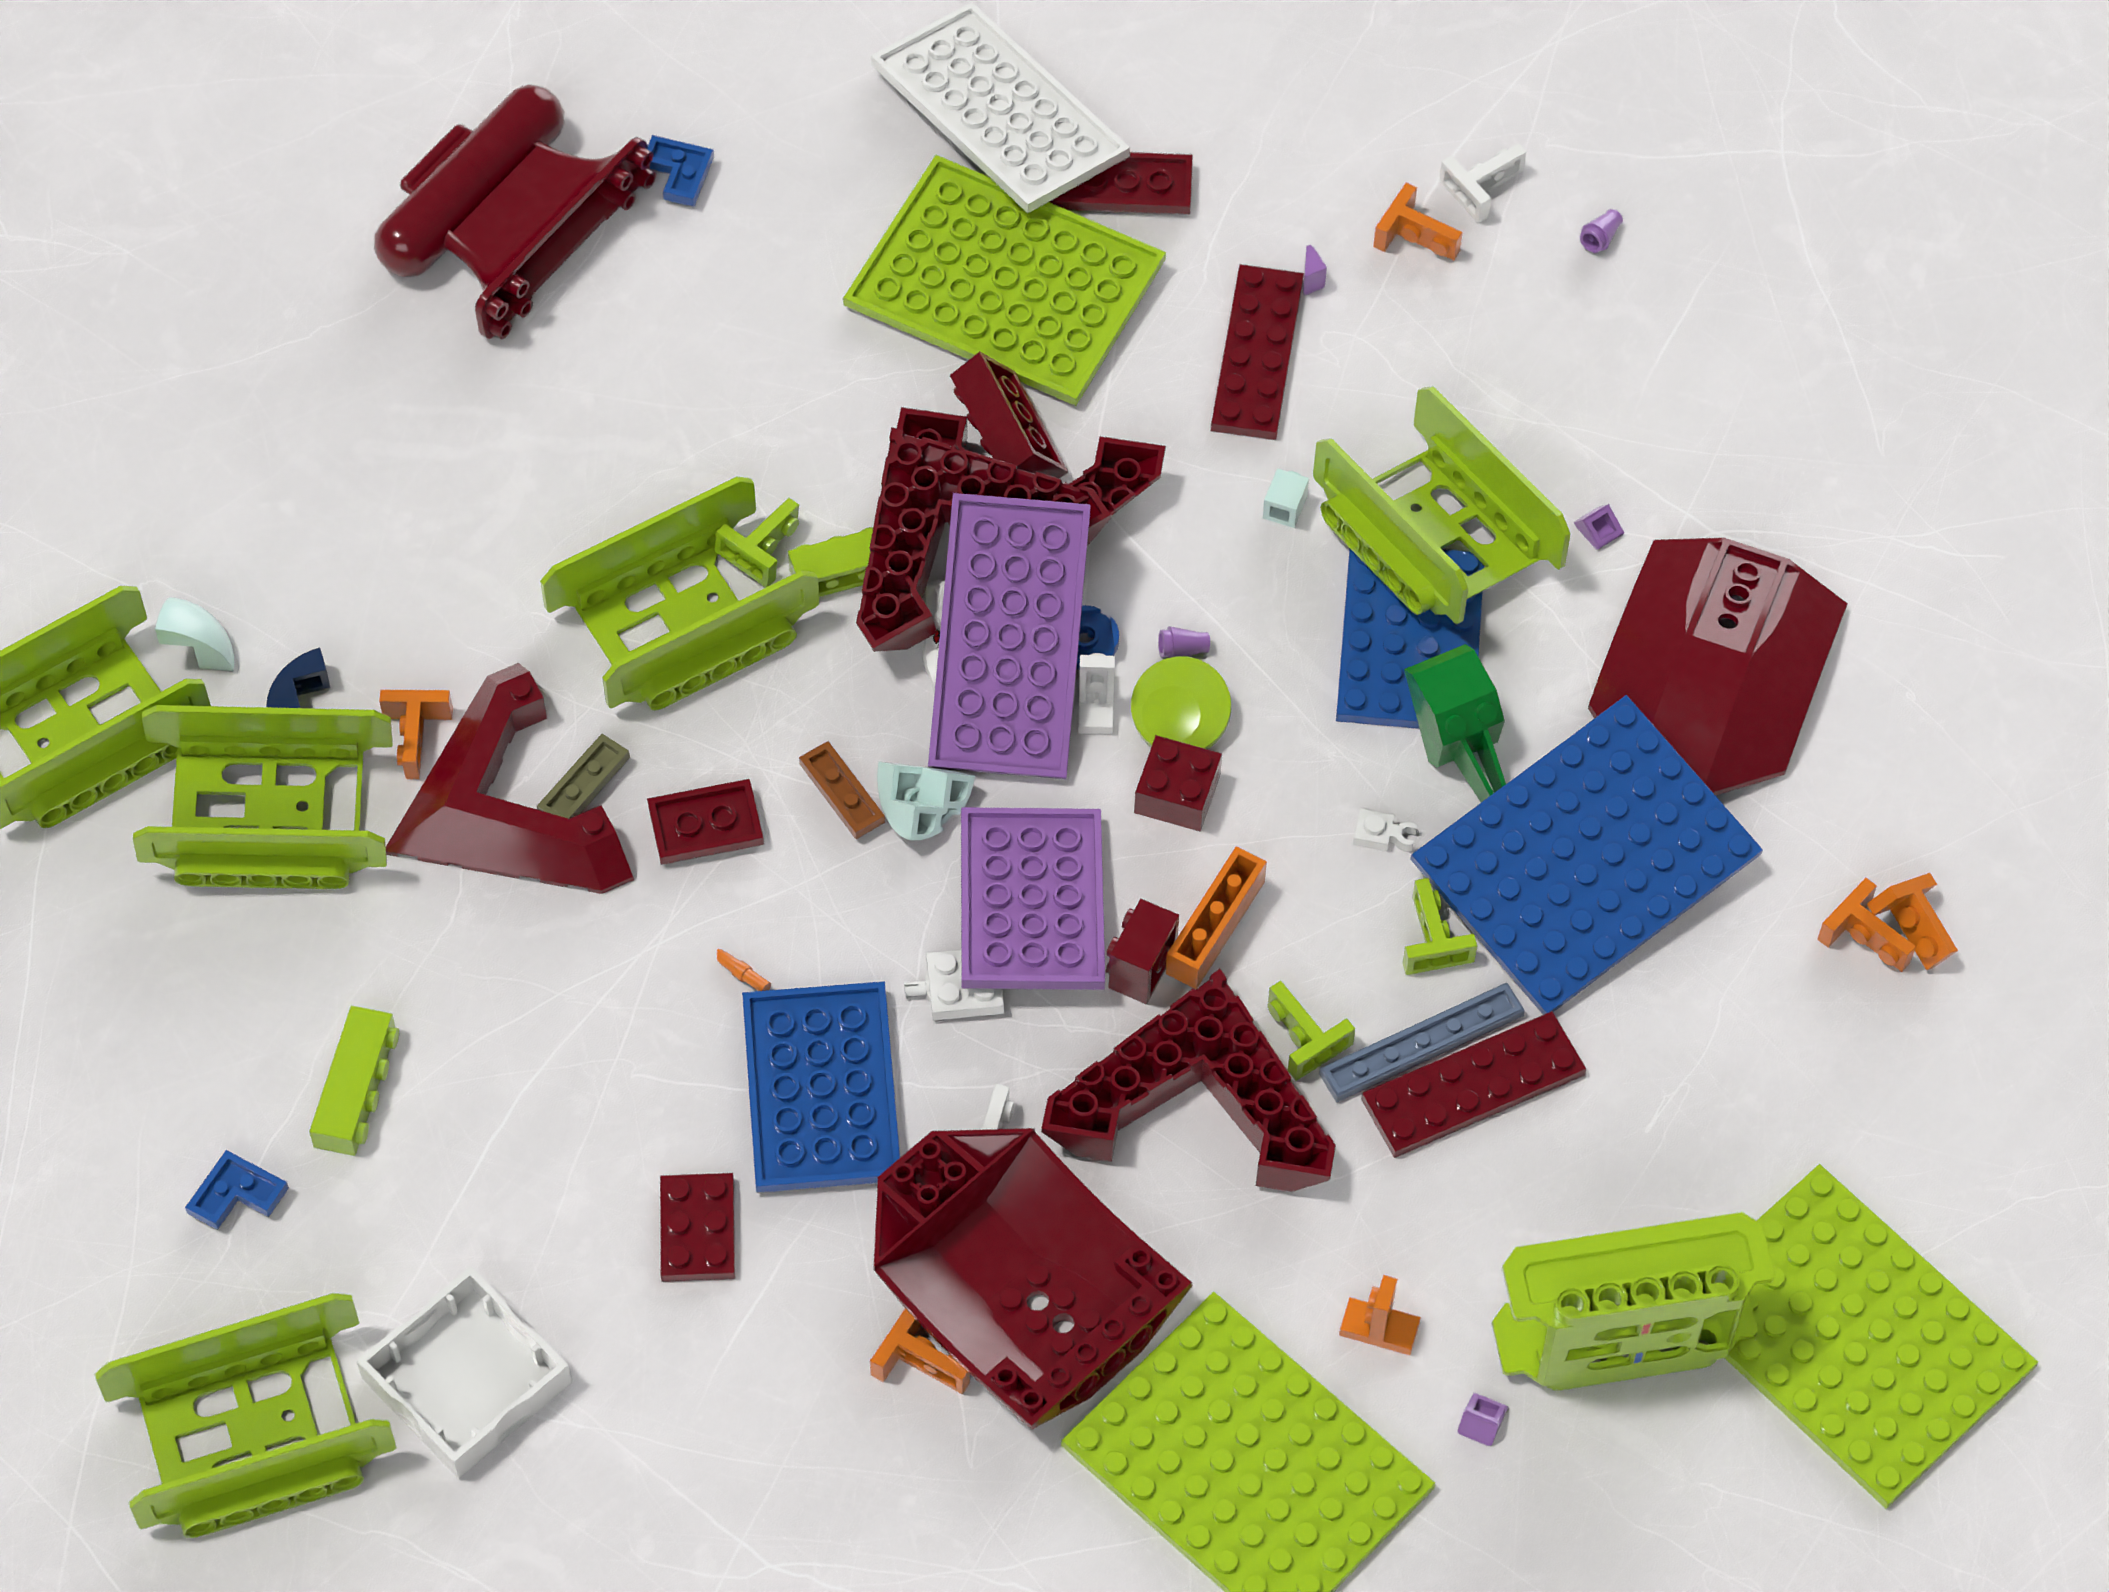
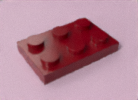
[647,779,764,865]
[660,1173,735,1282]

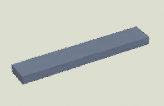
[1319,982,1525,1103]

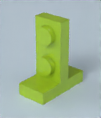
[715,498,799,587]
[1402,878,1477,975]
[1267,981,1356,1081]

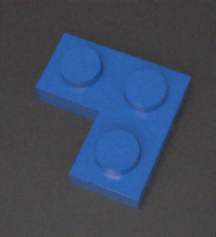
[648,135,714,207]
[185,1150,289,1230]

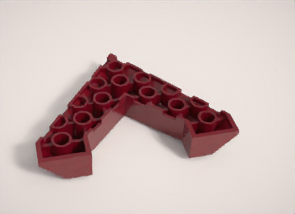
[896,407,1166,526]
[856,427,1111,652]
[386,663,634,894]
[1041,968,1336,1192]

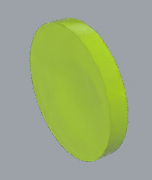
[1131,656,1231,749]

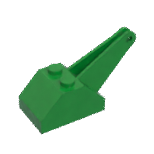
[1404,644,1506,802]

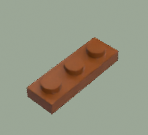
[799,741,885,839]

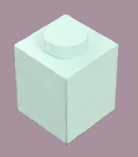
[1263,468,1309,528]

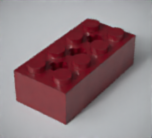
[950,351,1068,479]

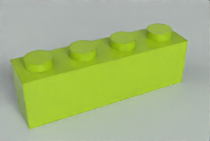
[788,527,873,597]
[309,1005,399,1156]

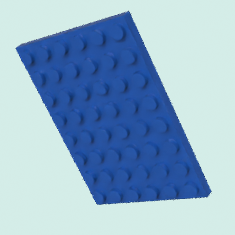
[1410,695,1763,1015]

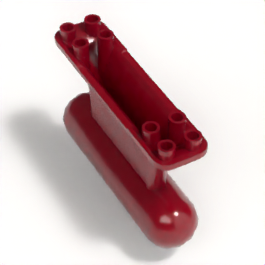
[374,84,656,340]

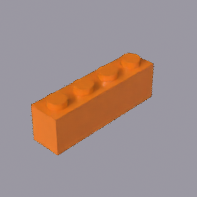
[1166,846,1267,989]

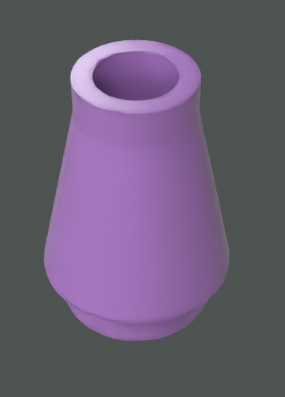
[1580,209,1623,253]
[1158,626,1210,658]

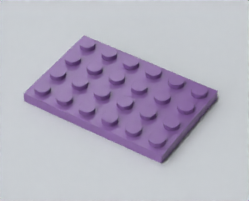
[961,807,1105,990]

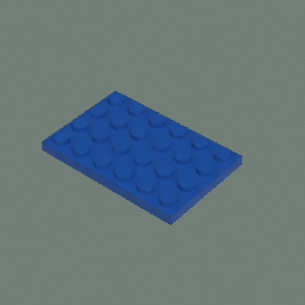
[1336,548,1484,729]
[742,981,900,1193]

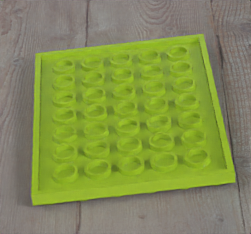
[843,155,1166,406]
[1725,1164,2038,1509]
[1061,1291,1436,1592]

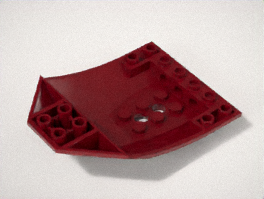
[1588,538,1848,796]
[873,1128,1193,1429]

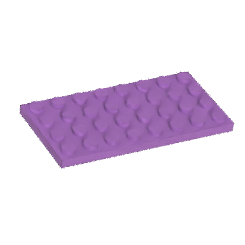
[928,493,1091,779]

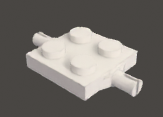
[904,950,1005,1020]

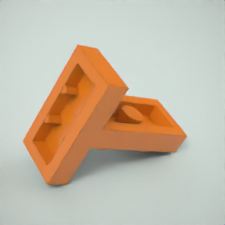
[1373,183,1463,260]
[379,690,453,779]
[1867,873,1958,970]
[1817,878,1916,972]
[1339,1275,1421,1356]
[870,1308,970,1395]

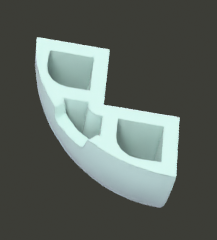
[155,597,234,671]
[877,761,975,840]

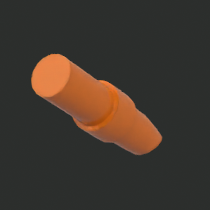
[717,949,771,991]

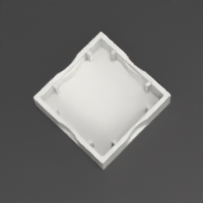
[357,1266,572,1479]

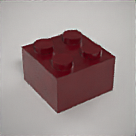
[1134,735,1222,832]
[1105,898,1179,1005]

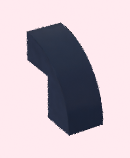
[266,647,331,708]

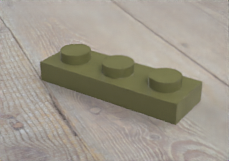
[536,733,630,819]

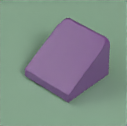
[1303,244,1327,295]
[1574,504,1624,550]
[1457,1393,1508,1446]

